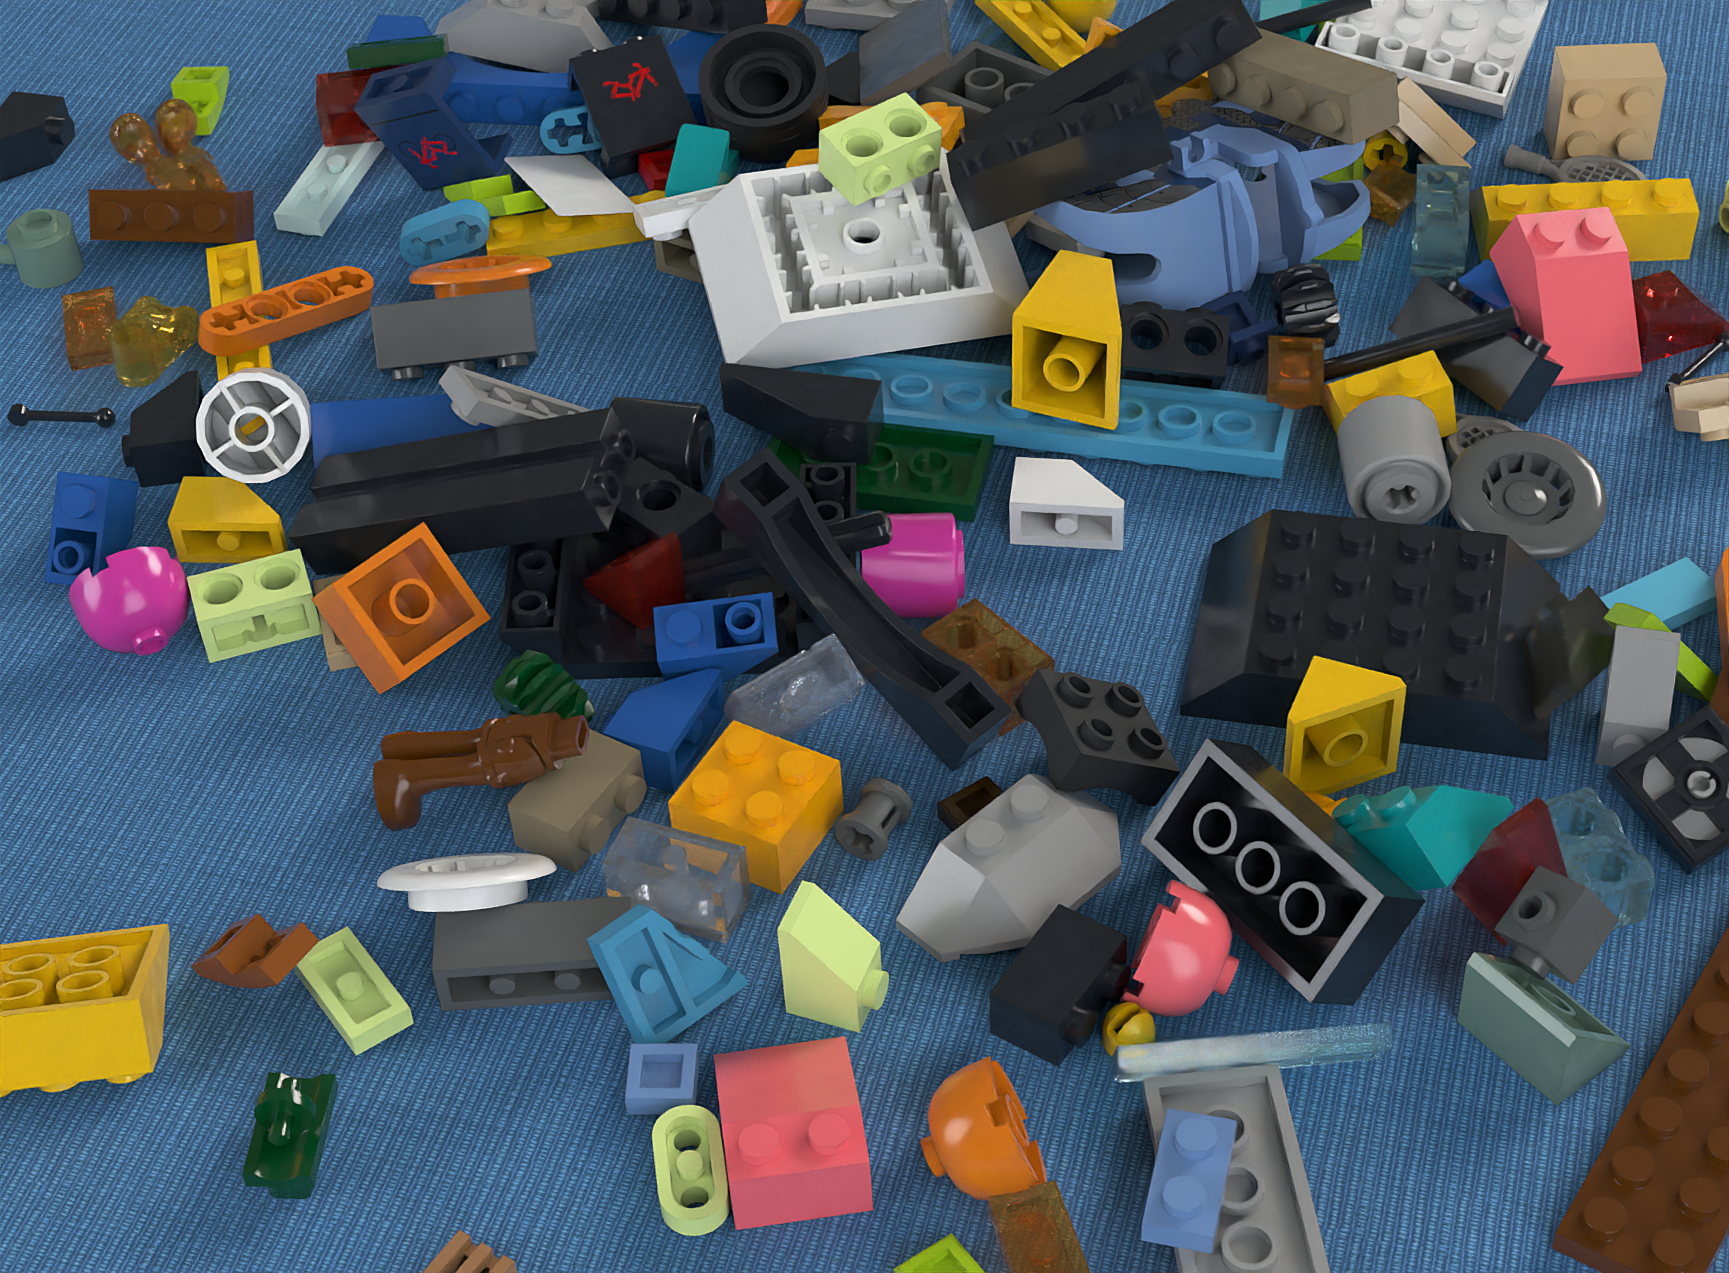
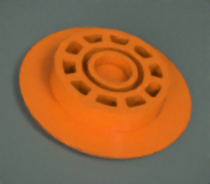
[409,254,552,299]

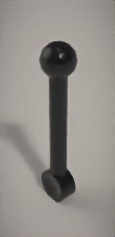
[1665,331,1729,394]
[7,404,116,428]

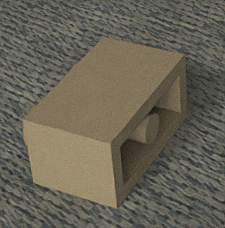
[507,729,646,873]

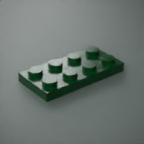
[768,423,996,522]

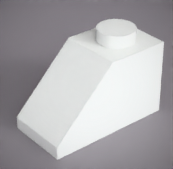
[1009,457,1124,550]

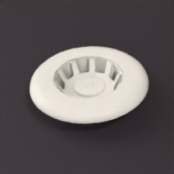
[377,853,557,912]

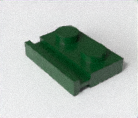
[346,34,450,74]

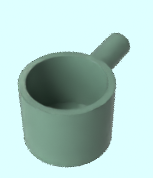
[0,209,84,288]

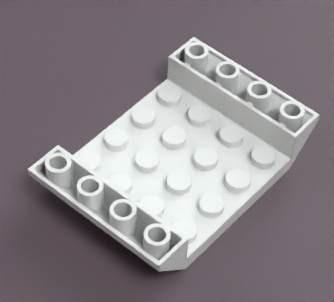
[1315,0,1549,119]

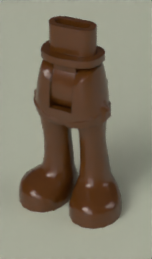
[373,712,589,832]

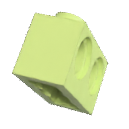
[818,92,942,207]
[187,548,322,663]

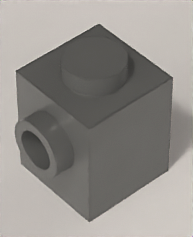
[1494,865,1619,985]

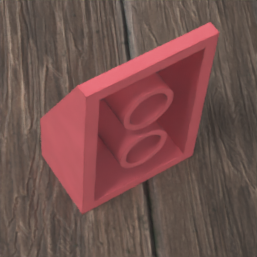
[1489,207,1642,386]
[714,1036,873,1230]

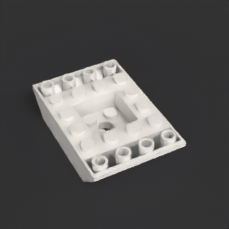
[688,147,1030,369]

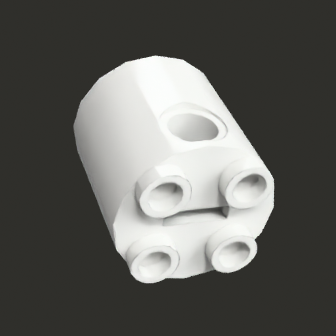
[196,367,312,483]

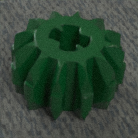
[492,649,595,724]

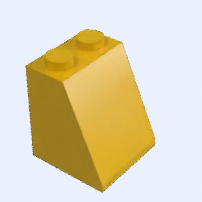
[1011,249,1122,430]

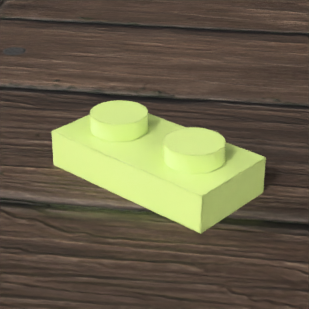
[294,926,414,1056]

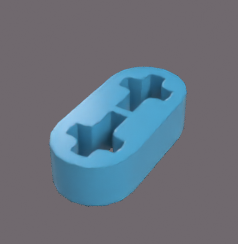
[399,199,490,267]

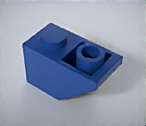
[44,471,139,586]
[653,592,779,683]

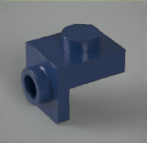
[1200,290,1277,367]

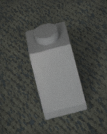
[1596,625,1681,766]

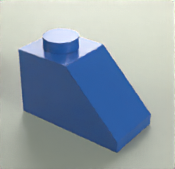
[601,667,727,794]

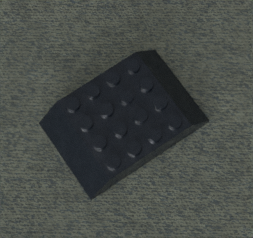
[1180,509,1560,761]

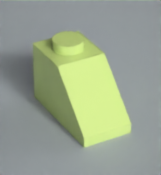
[777,880,889,1033]

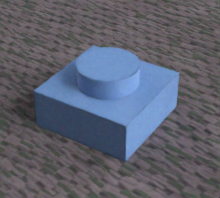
[625,1043,700,1115]

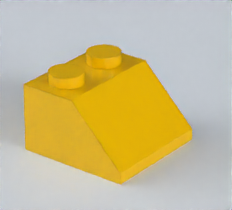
[1316,350,1458,438]

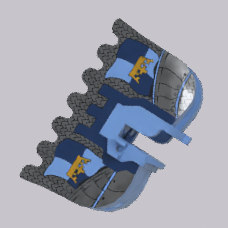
[1024,95,1371,313]

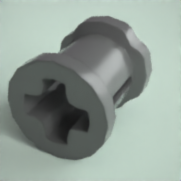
[835,778,913,861]

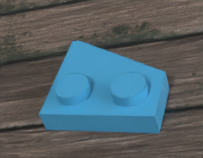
[586,904,749,1044]

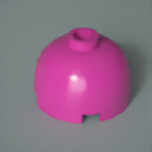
[69,547,191,655]

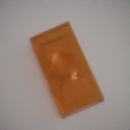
[62,286,123,371]

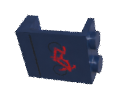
[354,56,513,191]

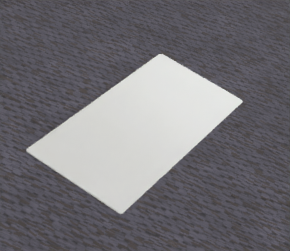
[504,154,635,216]

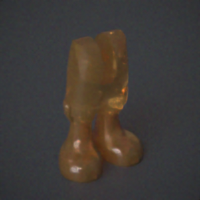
[109,98,228,190]

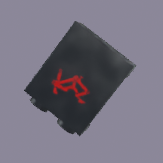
[567,34,698,180]

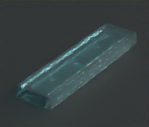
[1112,1022,1393,1083]

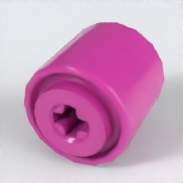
[859,513,965,618]

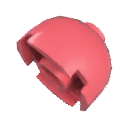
[1119,879,1239,1017]

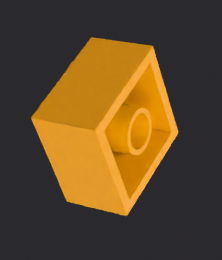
[668,720,844,895]

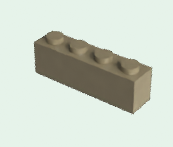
[1208,28,1400,145]

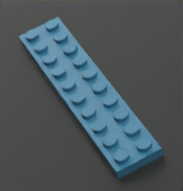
[778,352,1297,479]

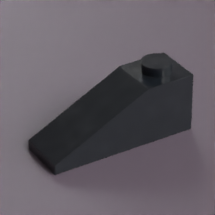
[719,362,884,465]

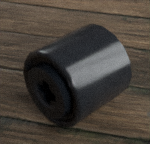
[609,396,715,494]

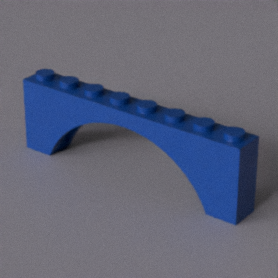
[348,15,726,128]

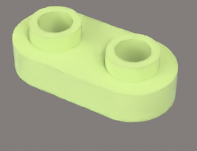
[652,1105,730,1236]

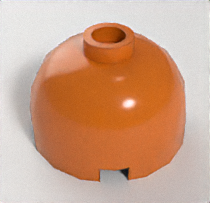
[921,1056,1047,1201]

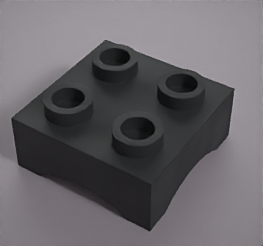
[1014,668,1181,806]

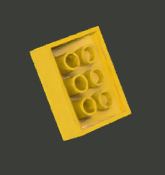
[0,924,170,1098]

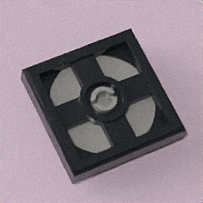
[1606,704,1729,876]

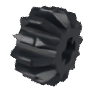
[1270,263,1341,355]

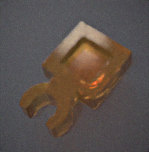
[1363,154,1425,227]

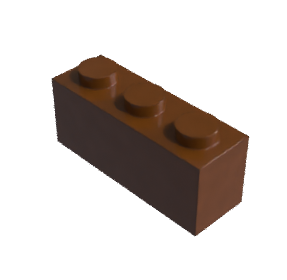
[88,188,254,243]

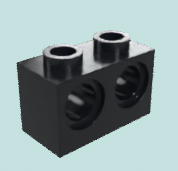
[1119,301,1230,390]

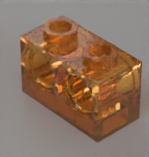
[921,598,1055,737]

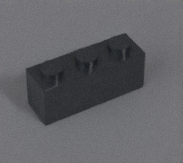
[1389,275,1564,422]

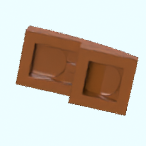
[191,913,319,989]

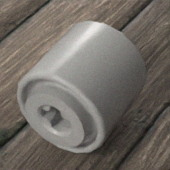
[1337,395,1451,525]

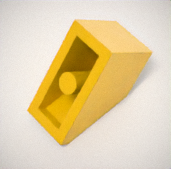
[167,476,289,563]

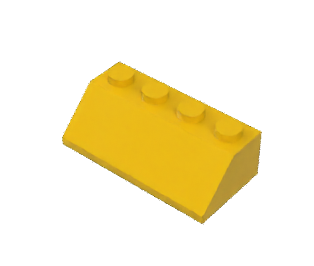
[1468,178,1700,263]

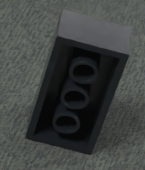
[1140,738,1426,1005]

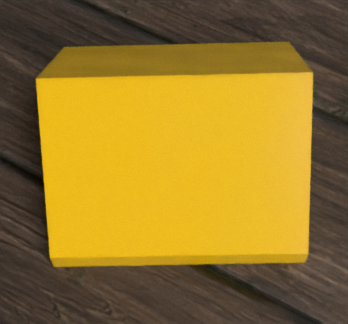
[1283,656,1407,796]

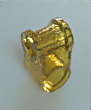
[106,296,199,387]

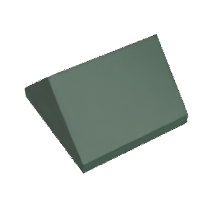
[1457,952,1631,1106]

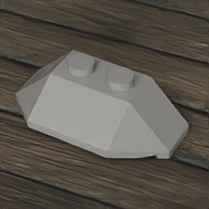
[435,0,614,73]
[896,773,1121,963]

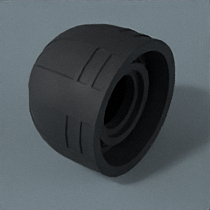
[698,24,829,163]

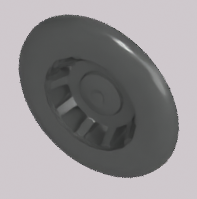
[1447,431,1607,560]

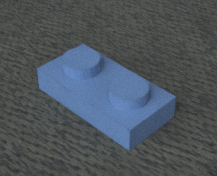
[1141,1108,1237,1254]

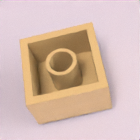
[1543,42,1667,161]

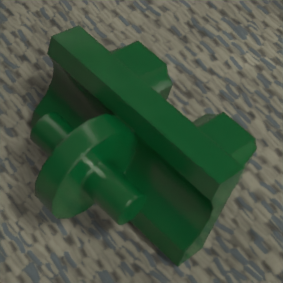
[242,1072,338,1199]

